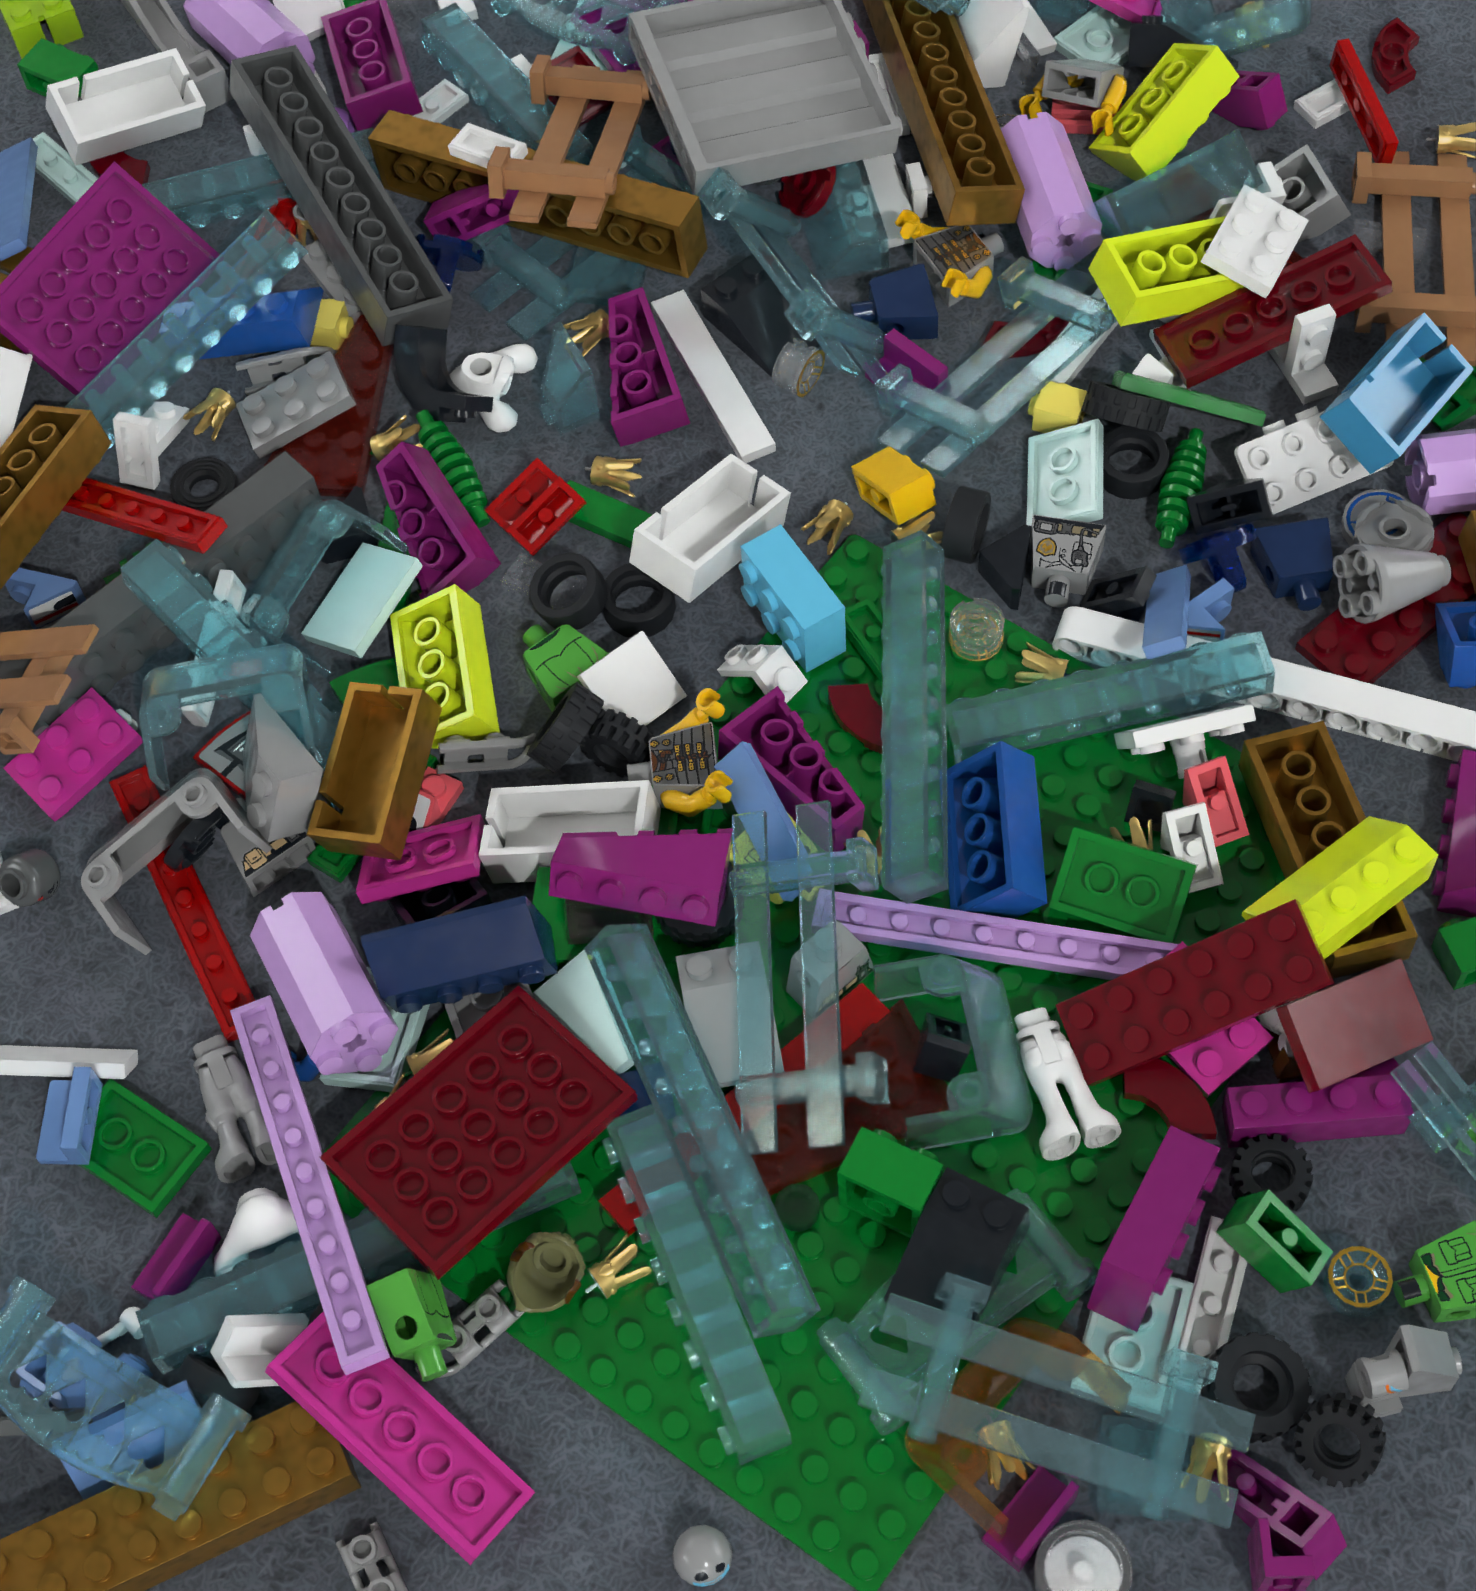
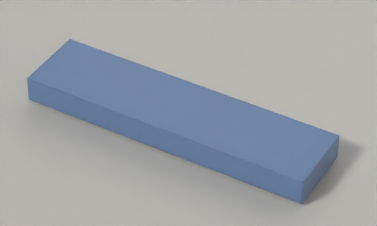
[1142,564,1191,659]
[714,741,821,902]

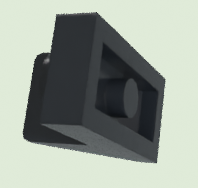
[1079,566,1157,622]

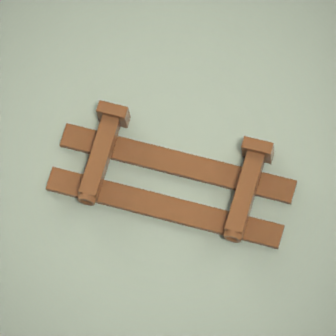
[487,54,652,229]
[1351,151,1476,366]
[0,624,99,755]

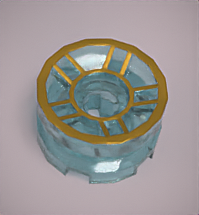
[1323,1246,1393,1318]

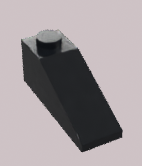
[1128,15,1239,70]

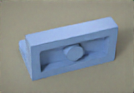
[36,1067,103,1165]

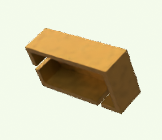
[306,682,442,860]

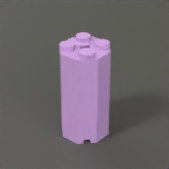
[183,0,315,74]
[1001,112,1103,271]
[1405,428,1476,515]
[250,892,398,1075]

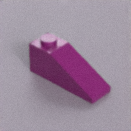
[1212,70,1288,130]
[424,184,519,251]
[1209,1446,1347,1580]

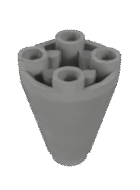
[1333,543,1451,624]

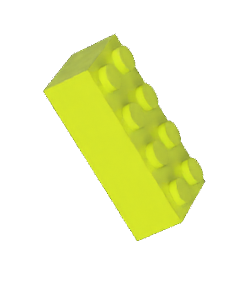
[1088,216,1244,327]

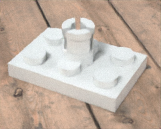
[1114,704,1256,779]

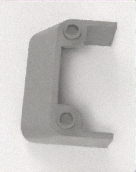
[81,768,273,955]

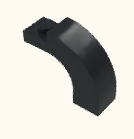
[394,324,493,423]

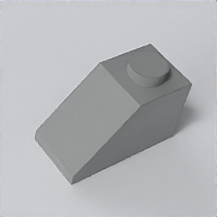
[1384,1324,1462,1398]

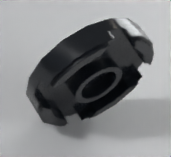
[164,807,229,872]

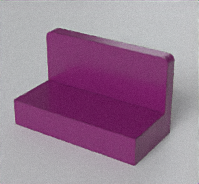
[865,329,948,415]
[131,1213,222,1313]
[981,1465,1080,1572]
[1246,1517,1315,1591]

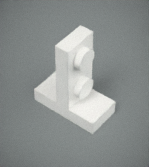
[1269,304,1339,405]
[113,401,190,490]

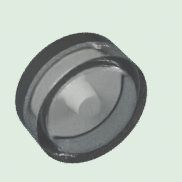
[1033,1520,1133,1591]

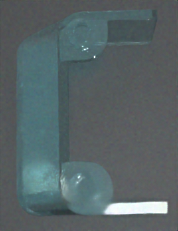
[1160,0,1312,57]
[1094,129,1263,238]
[239,499,409,678]
[139,643,323,791]
[874,954,1033,1150]

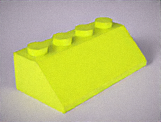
[1089,43,1239,183]
[390,584,500,749]
[1241,816,1438,959]

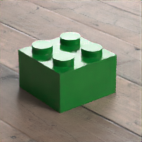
[837,1126,944,1238]

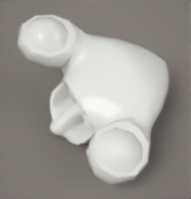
[449,344,538,432]
[214,1188,300,1283]

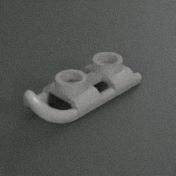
[235,346,334,395]
[436,732,537,774]
[415,1279,525,1378]
[336,1522,408,1591]

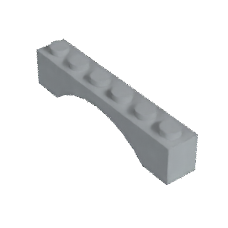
[120,0,233,113]

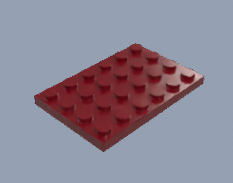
[320,985,638,1280]

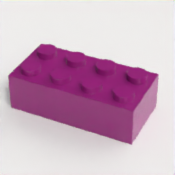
[321,0,423,134]

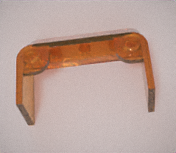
[905,1317,1132,1543]

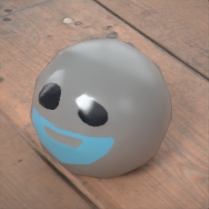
[672,1525,733,1587]

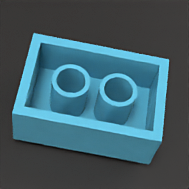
[739,524,846,673]

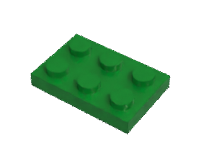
[1049,826,1198,943]
[79,1079,212,1219]

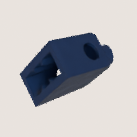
[850,263,938,341]
[1250,517,1333,611]

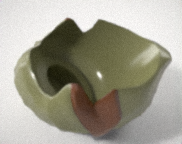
[506,1231,586,1313]

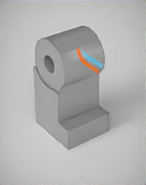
[1345,1349,1409,1418]

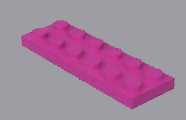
[265,1311,535,1565]

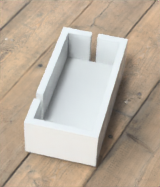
[45,48,206,166]
[629,454,791,603]
[478,780,661,884]

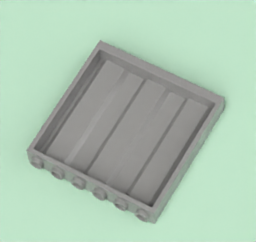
[628,0,903,196]

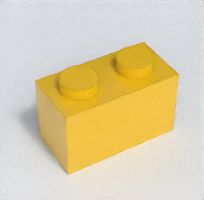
[851,446,937,526]

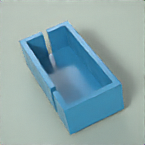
[1320,312,1474,474]

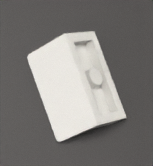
[210,1313,309,1388]

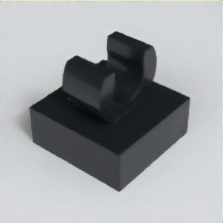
[1124,779,1177,833]

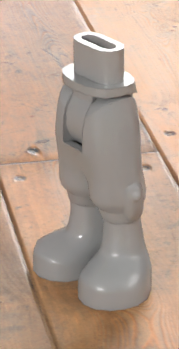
[193,1035,277,1183]

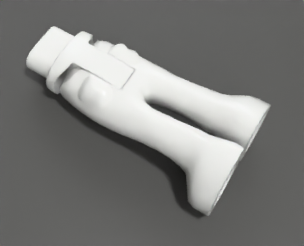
[1014,1008,1122,1161]

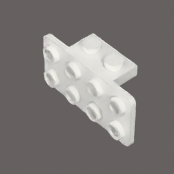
[1234,406,1394,515]

